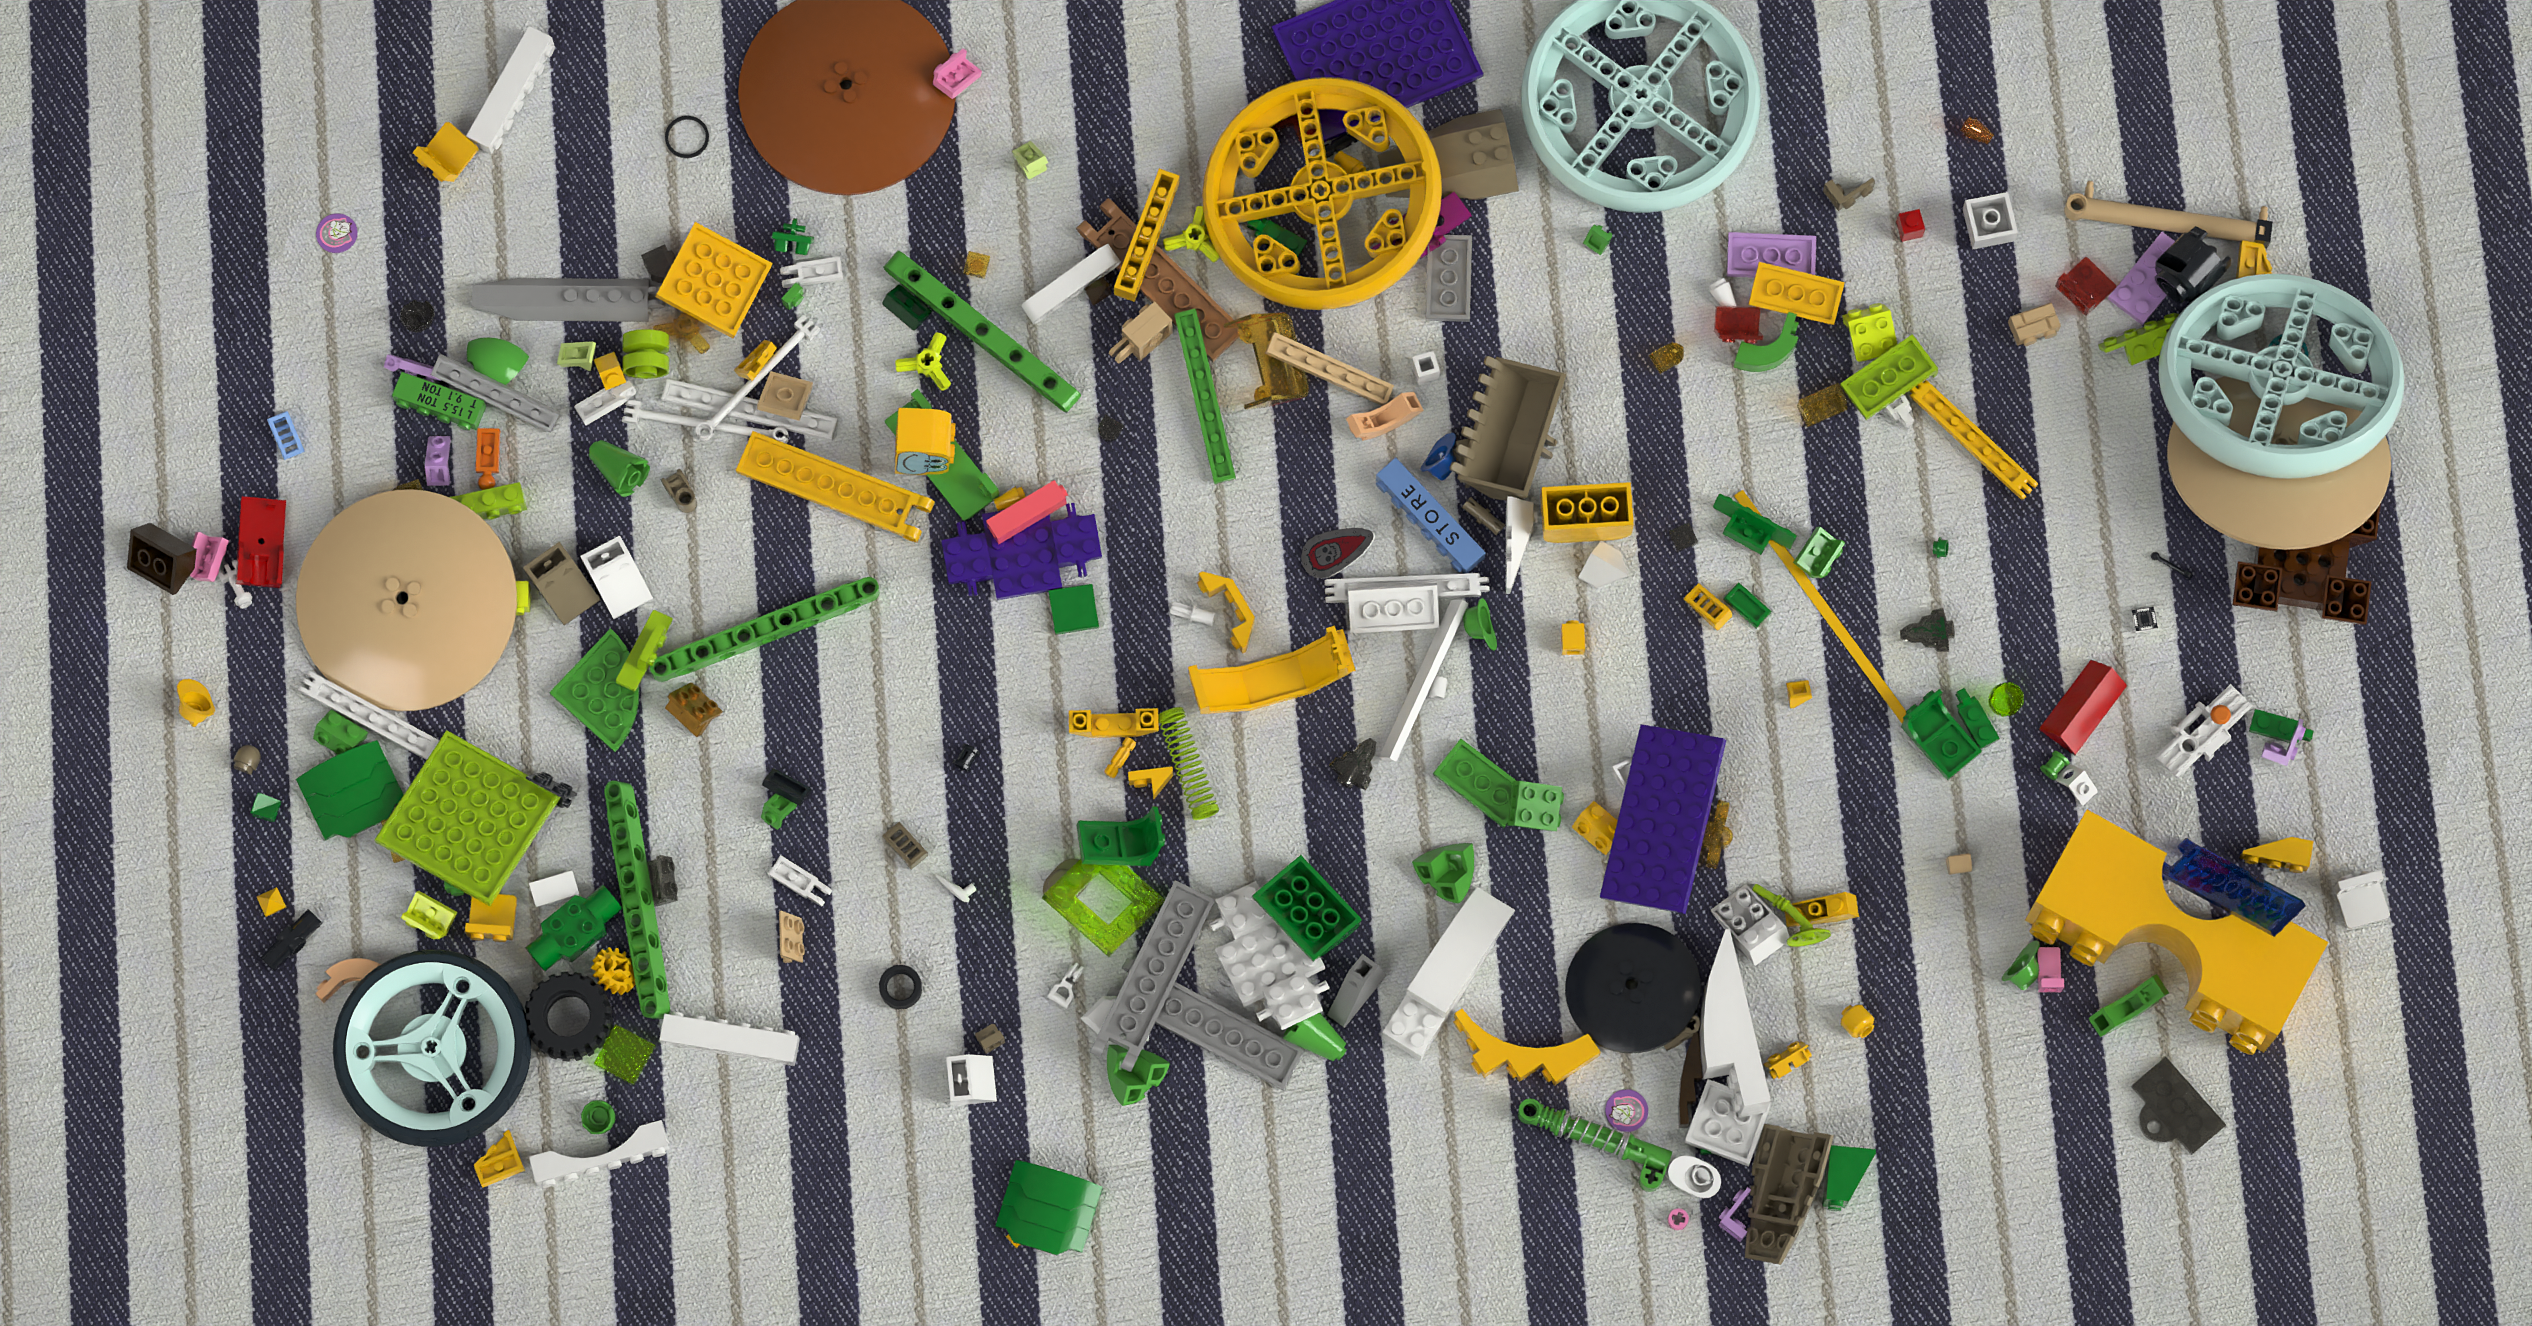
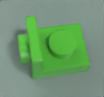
[761,794,797,830]

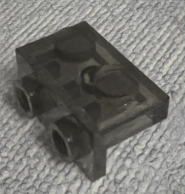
[647,855,678,907]

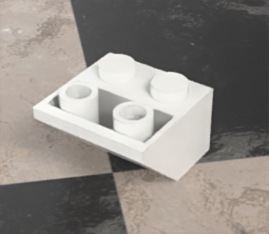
[946,1054,997,1106]

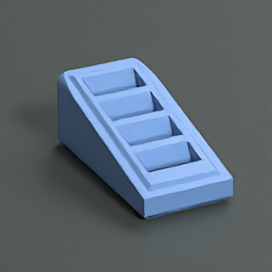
[267,411,305,460]

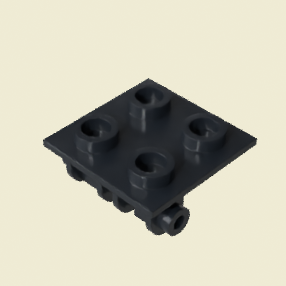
[526,772,577,808]

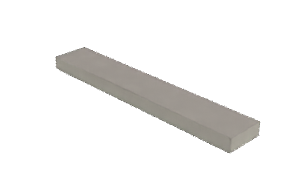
[430,354,560,433]

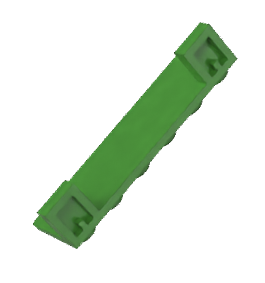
[885,389,999,522]

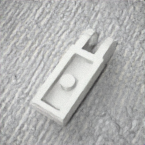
[780,257,844,288]
[768,855,832,907]

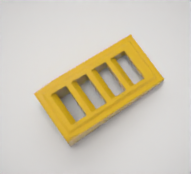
[1684,583,1732,631]

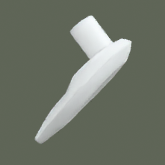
[936,874,976,902]

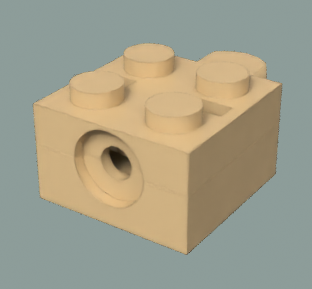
[1109,301,1173,363]

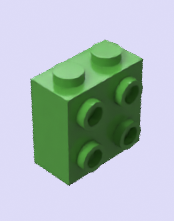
[1508,781,1564,831]

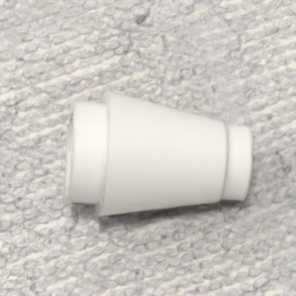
[1709,278,1737,312]

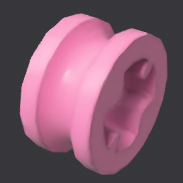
[1668,1208,1689,1230]

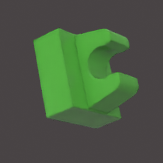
[1583,224,1612,255]

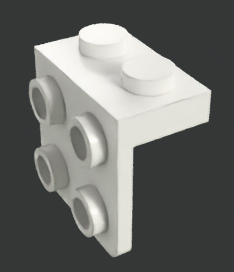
[2334,869,2390,929]

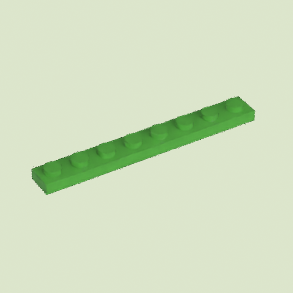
[1174,308,1236,484]

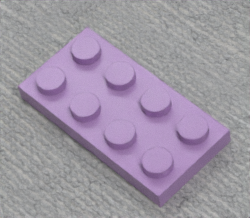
[1727,232,1816,278]
[2108,232,2175,325]

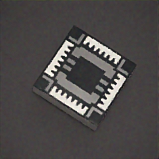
[2131,607,2158,633]

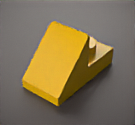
[1128,767,1173,799]

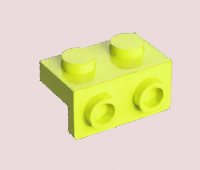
[401,891,457,939]

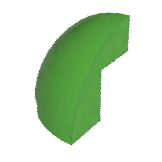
[467,337,529,385]
[1412,843,1474,903]
[1107,1045,1170,1106]

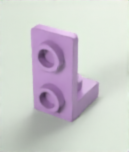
[425,436,451,486]
[2261,719,2306,766]
[1719,1187,1751,1242]

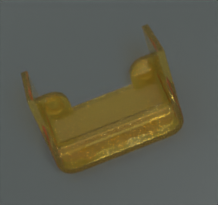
[1224,312,1309,409]

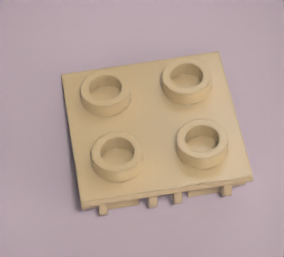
[779,911,805,963]

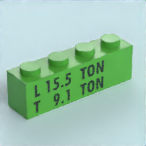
[392,372,486,431]

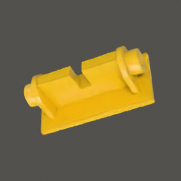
[1763,1041,1812,1079]

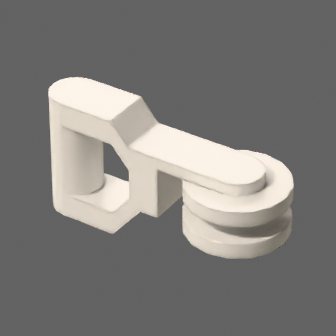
[1048,963,1084,1009]

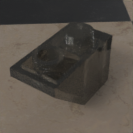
[641,244,676,284]

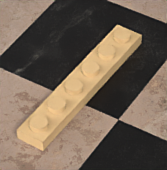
[1265,332,1394,406]

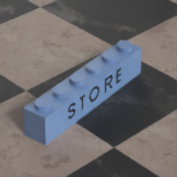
[1376,458,1486,574]

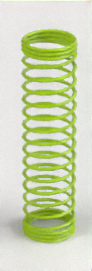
[1158,707,1220,820]

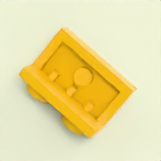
[1572,801,1618,855]

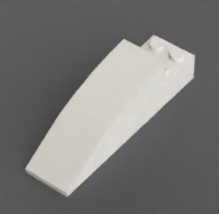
[1382,887,1515,1061]
[1699,929,1771,1118]

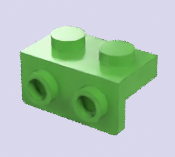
[1793,527,1845,578]
[313,709,368,755]

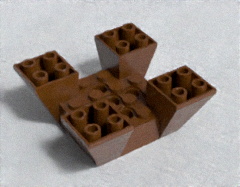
[2232,503,2381,625]

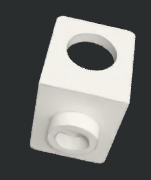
[2056,764,2097,805]

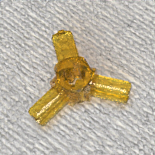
[653,313,710,354]

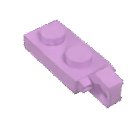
[384,354,441,383]

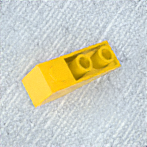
[2240,837,2314,873]
[1785,892,1859,927]

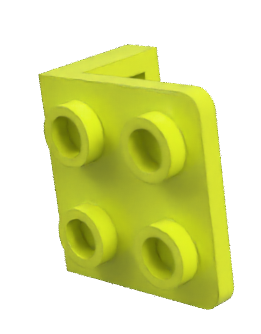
[1842,303,1897,362]

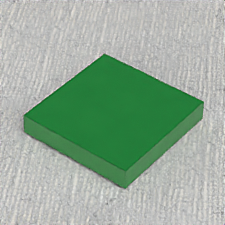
[1048,584,1099,635]

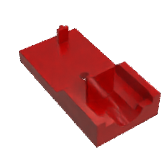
[235,496,286,588]

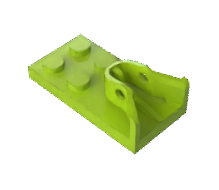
[1840,334,1938,420]

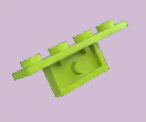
[2098,313,2179,365]
[616,610,673,691]

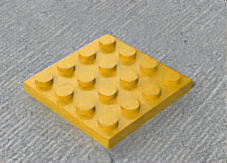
[655,222,773,338]

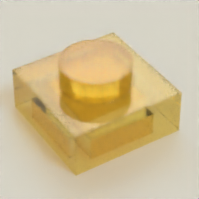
[963,251,990,279]

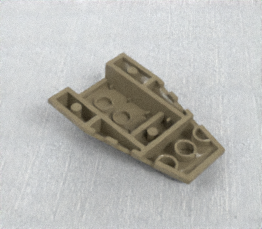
[1377,109,1519,200]
[1745,1124,1834,1265]

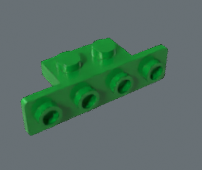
[1713,494,1797,555]

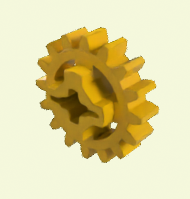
[591,947,636,995]

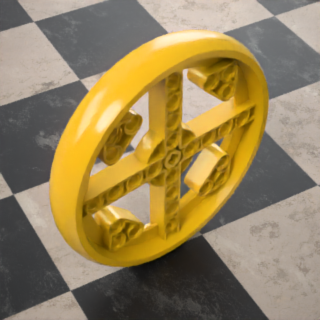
[1202,77,1442,310]

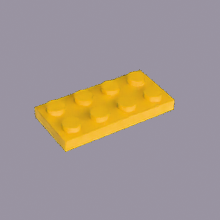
[1748,262,1845,325]

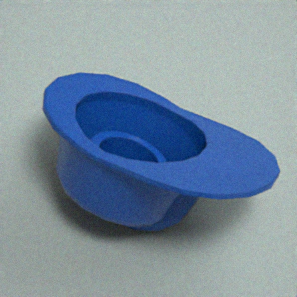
[1420,433,1457,481]

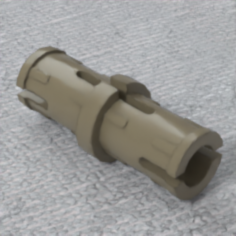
[1462,497,1505,536]

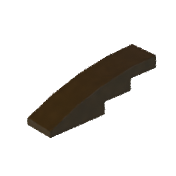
[1678,1033,1703,1128]

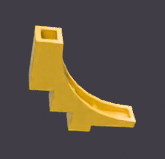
[1453,1009,1601,1085]

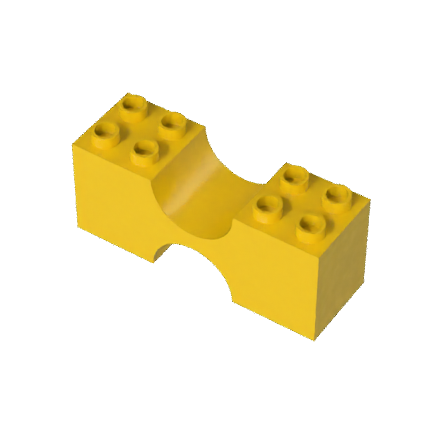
[2025,809,2329,1055]

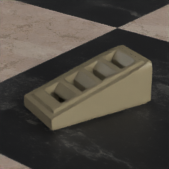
[882,822,928,870]

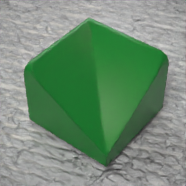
[251,792,281,822]

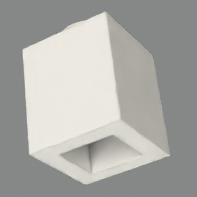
[1412,351,1440,385]

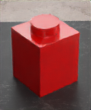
[1896,209,1925,242]

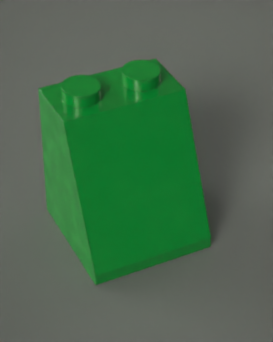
[1822,1145,1876,1211]

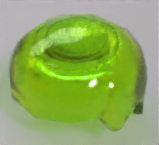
[1988,682,2024,717]

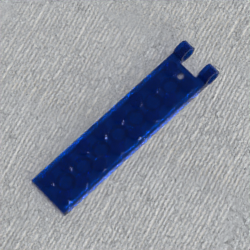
[2162,838,2306,937]

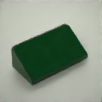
[882,284,932,331]

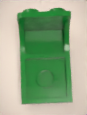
[1901,689,1982,781]
[1076,806,1165,866]

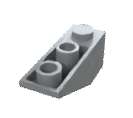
[1327,954,1387,1028]

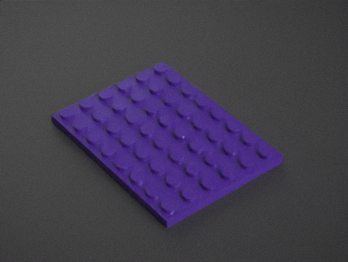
[1272,0,1484,143]

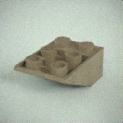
[523,542,600,626]

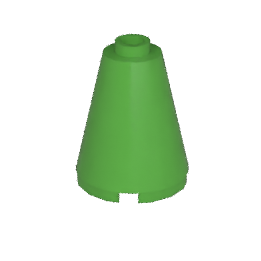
[589,440,650,497]
[1283,1013,1347,1061]

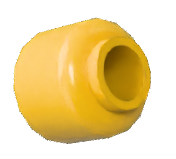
[1841,1005,1874,1038]

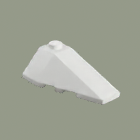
[1506,497,1537,594]

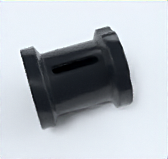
[952,743,981,773]

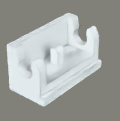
[529,870,579,907]

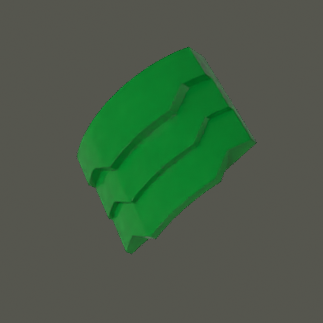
[296,740,404,841]
[995,1160,1103,1256]

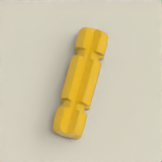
[1104,737,1136,778]

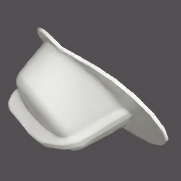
[1668,1155,1721,1198]

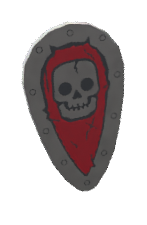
[1301,528,1375,579]

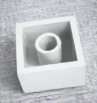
[1963,192,2018,249]

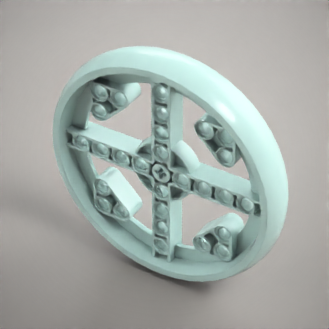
[1521,0,1761,213]
[2159,274,2404,479]

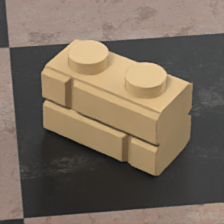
[2008,303,2061,346]

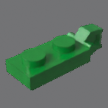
[1247,219,1307,258]
[1955,688,2000,749]
[2249,709,2314,743]

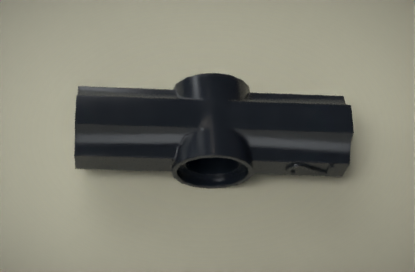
[260,909,322,972]

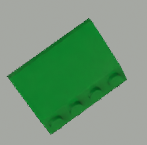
[1252,855,1362,962]

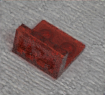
[2055,257,2117,316]
[1714,306,1763,344]

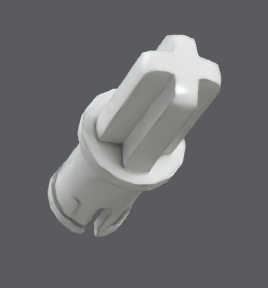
[1170,602,1215,626]

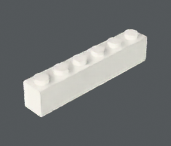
[466,26,555,155]
[660,1012,800,1066]

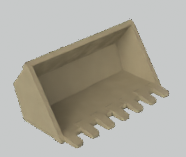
[1450,356,1566,501]

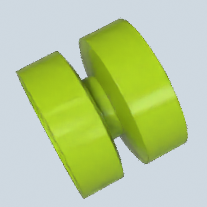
[623,329,669,379]

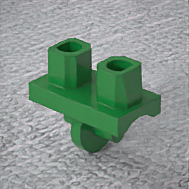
[772,218,814,255]

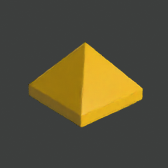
[257,887,286,917]

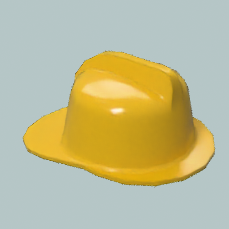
[177,679,215,727]

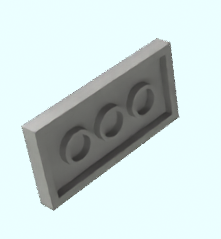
[1426,235,1472,322]

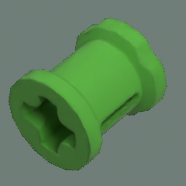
[2040,751,2070,780]

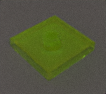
[593,1024,656,1085]

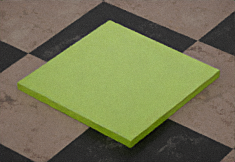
[374,730,561,906]

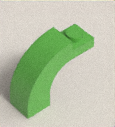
[1734,312,1799,372]
[2088,974,2169,1037]

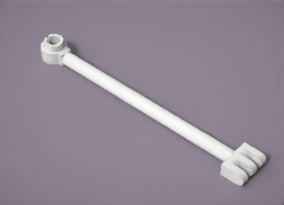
[696,315,821,441]
[622,400,789,444]

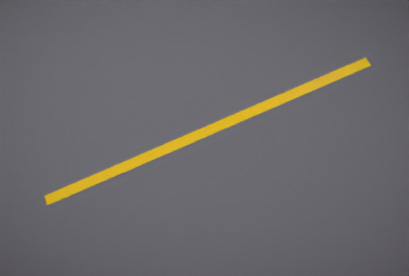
[1734,490,1906,723]

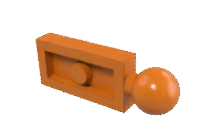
[476,428,501,490]

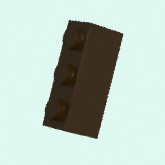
[127,523,197,595]

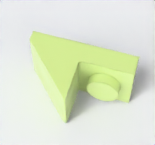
[1012,141,1048,179]
[557,341,596,371]

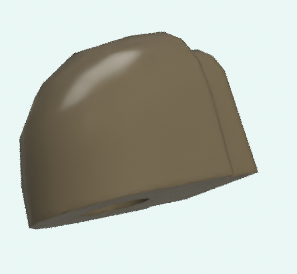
[233,745,261,775]

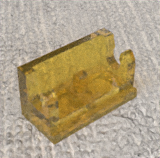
[1797,383,1848,427]

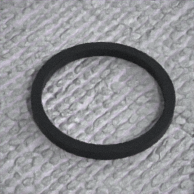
[665,116,709,158]

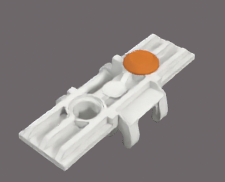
[2155,684,2253,778]

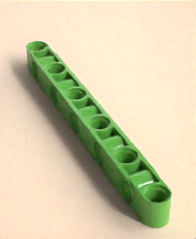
[883,250,1081,413]
[650,577,880,682]
[604,781,670,1019]

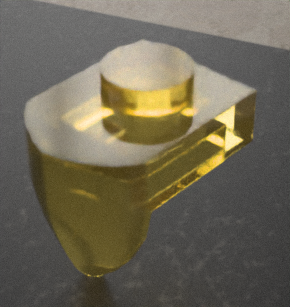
[1649,342,1684,374]

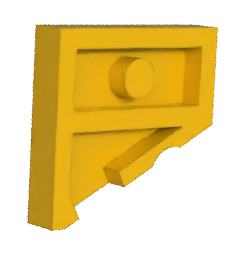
[2236,240,2273,279]
[734,340,777,381]
[474,1130,525,1188]

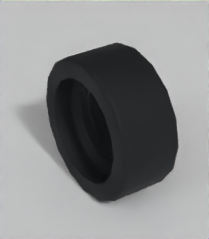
[879,965,922,1010]

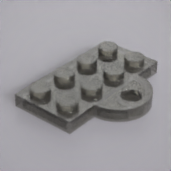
[2131,1057,2226,1155]

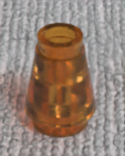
[1960,116,1994,145]

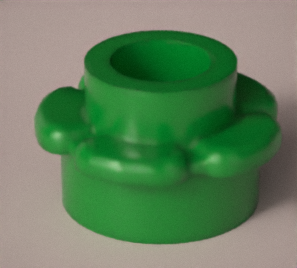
[1933,537,1949,559]

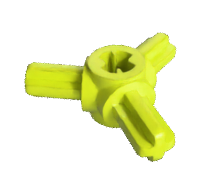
[1163,206,1220,262]
[895,332,951,391]

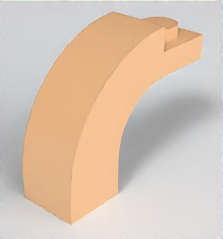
[1346,392,1424,441]
[315,958,381,1003]

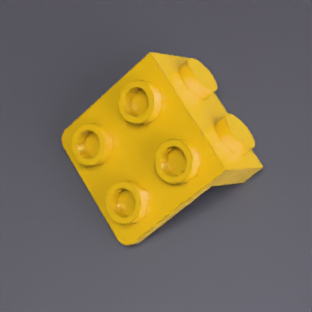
[413,122,478,182]
[465,894,517,942]

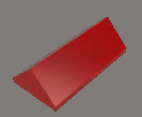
[2039,660,2127,755]

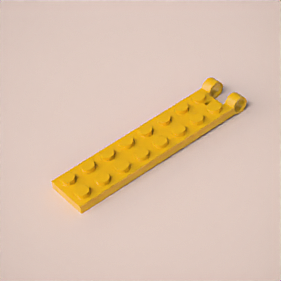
[736,431,935,543]

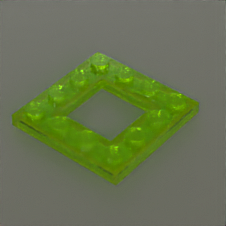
[1042,859,1165,957]

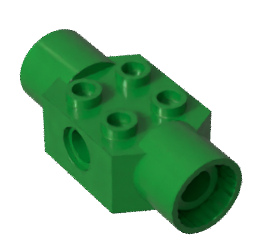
[525,885,622,972]

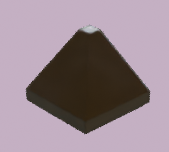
[1084,277,1111,306]

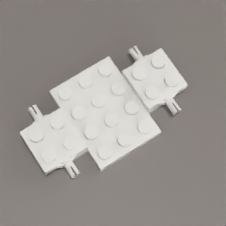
[1209,881,1329,1030]

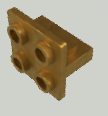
[665,683,723,737]

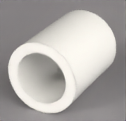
[1429,676,1447,700]

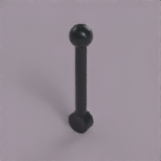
[2151,552,2193,579]

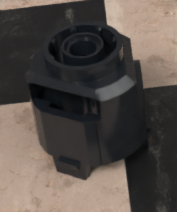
[2155,226,2231,303]

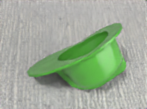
[1463,598,1497,651]
[2001,940,2040,990]

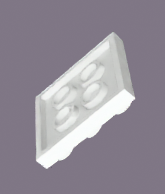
[1684,1079,1771,1167]

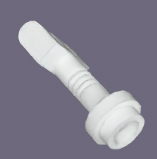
[218,560,252,609]

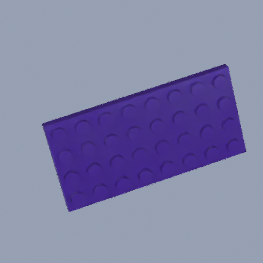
[1600,724,1726,914]

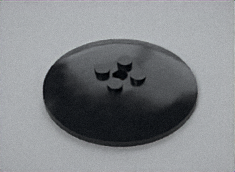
[1565,923,1701,1053]

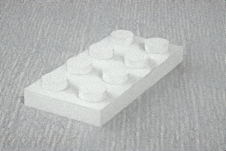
[1348,583,1439,634]

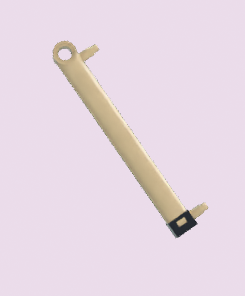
[2064,181,2273,249]

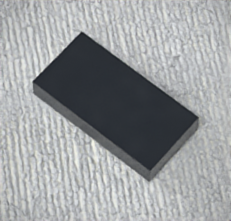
[762,768,812,806]

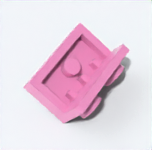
[933,48,982,99]
[190,532,229,582]

